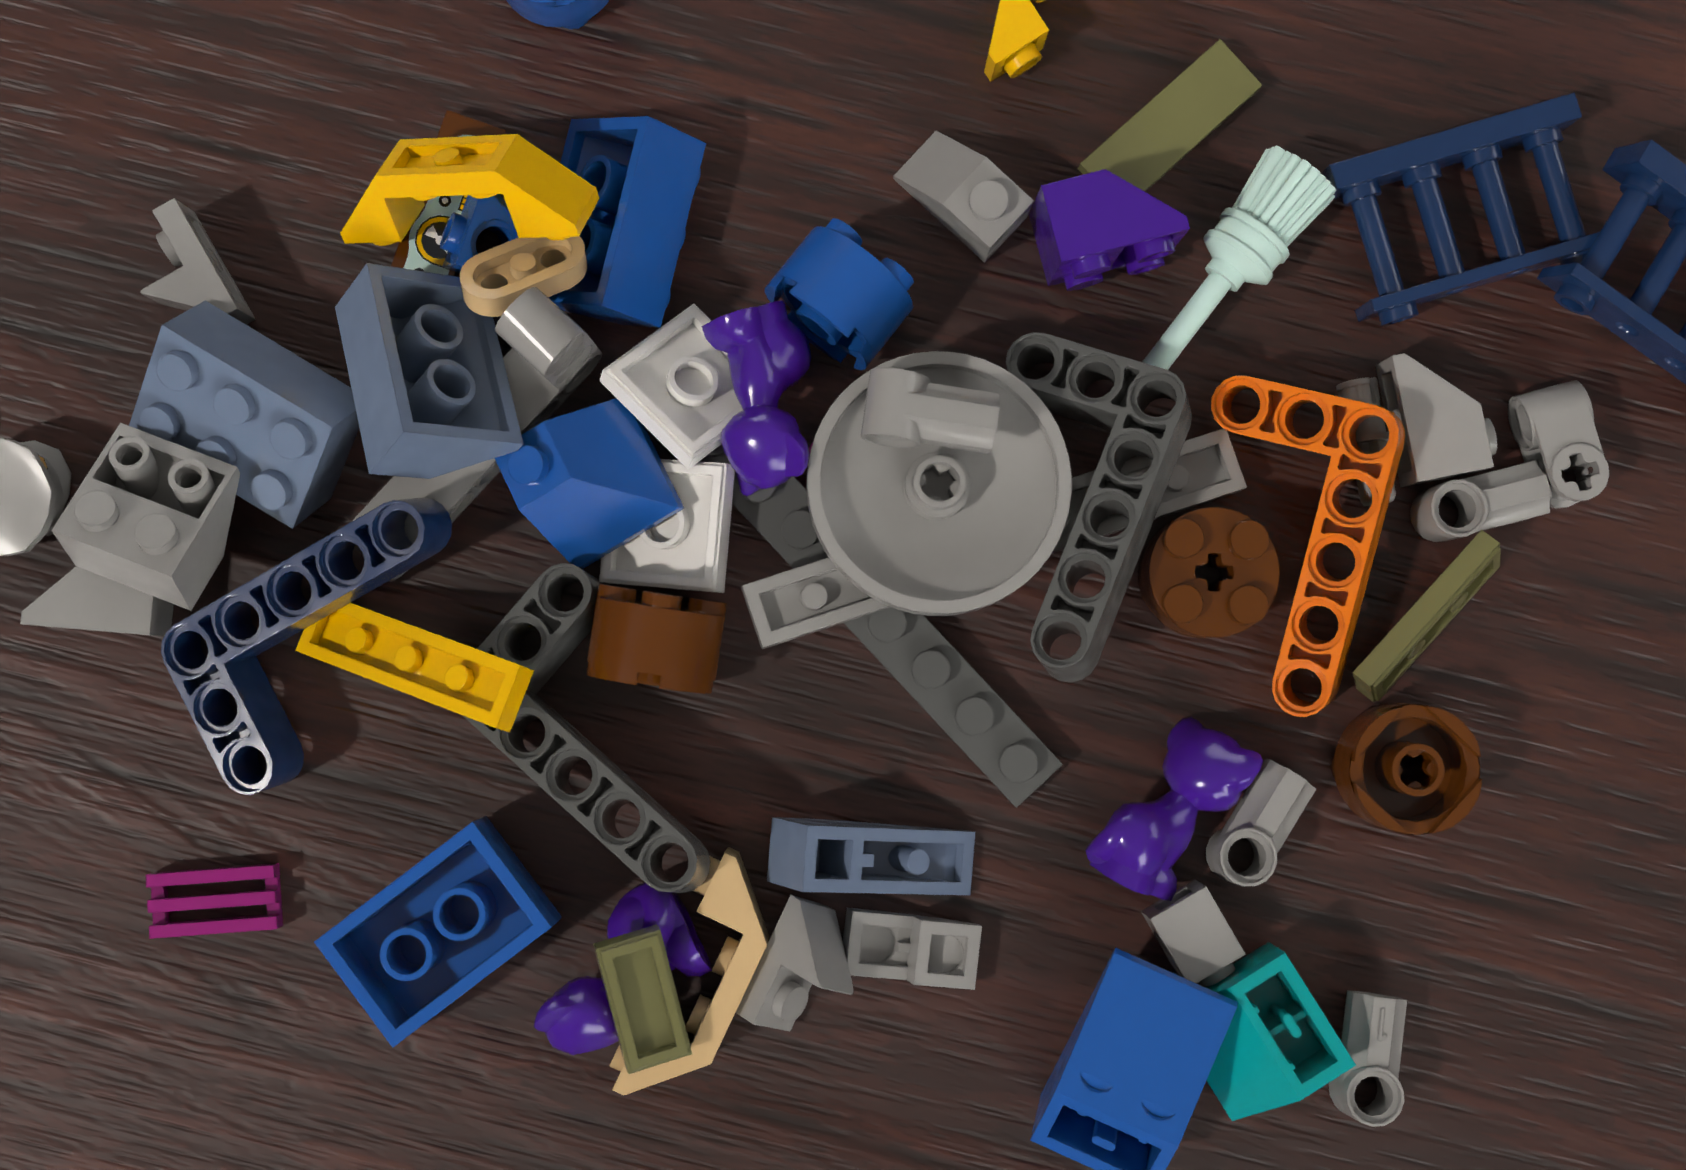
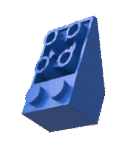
[1030,948,1238,1170]

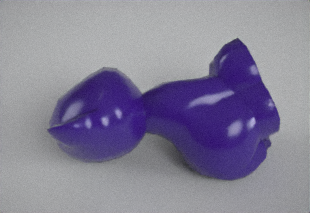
[701,300,812,497]
[1086,717,1263,901]
[534,882,712,1055]

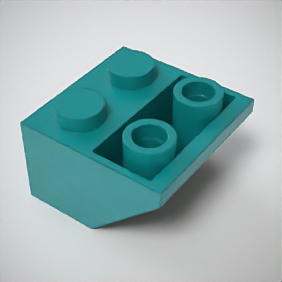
[1205,942,1356,1121]

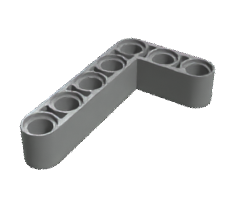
[353,287,602,582]

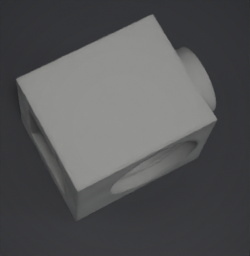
[1141,880,1246,987]

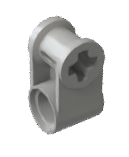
[1508,380,1609,509]

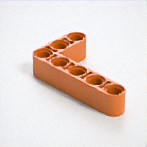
[1211,376,1405,717]

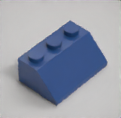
[548,116,706,328]

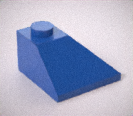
[495,398,684,569]

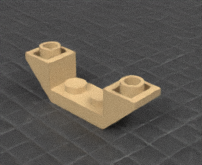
[610,847,769,1095]

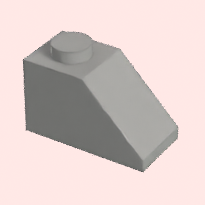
[893,131,1034,263]
[1375,353,1497,487]
[20,566,174,636]

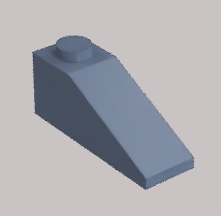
[767,817,975,895]

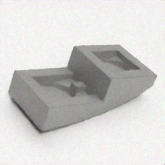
[843,907,982,990]

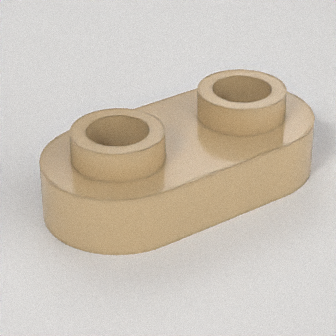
[459,236,587,317]

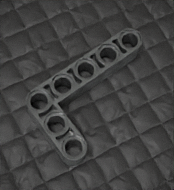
[1006,332,1192,683]
[462,563,711,893]

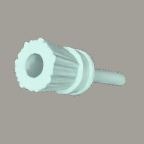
[1142,145,1336,370]

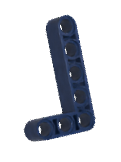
[161,498,452,795]

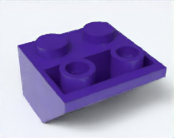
[1029,169,1190,291]

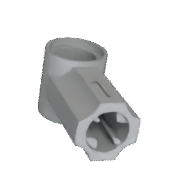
[861,368,1000,454]
[1410,460,1552,542]
[1206,759,1316,887]
[1329,990,1407,1127]

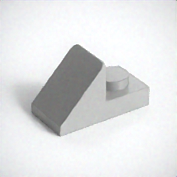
[141,198,256,325]
[735,895,853,1032]

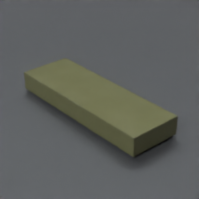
[1078,39,1262,192]
[1353,530,1501,703]

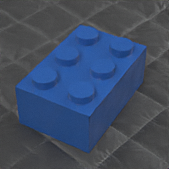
[314,816,562,1048]

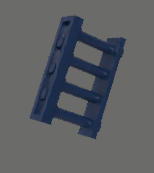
[1321,92,1600,326]
[1537,139,1686,384]

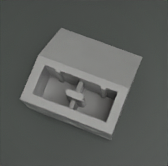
[52,423,240,611]

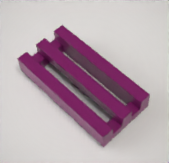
[145,863,283,939]

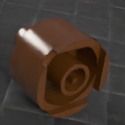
[1138,507,1280,638]
[587,584,727,694]
[1331,702,1482,835]

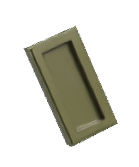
[593,924,692,1074]

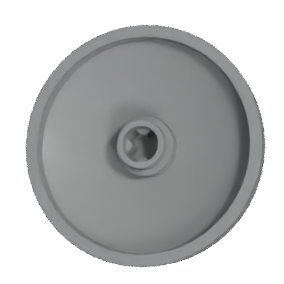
[807,351,1072,616]

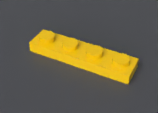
[295,603,534,733]

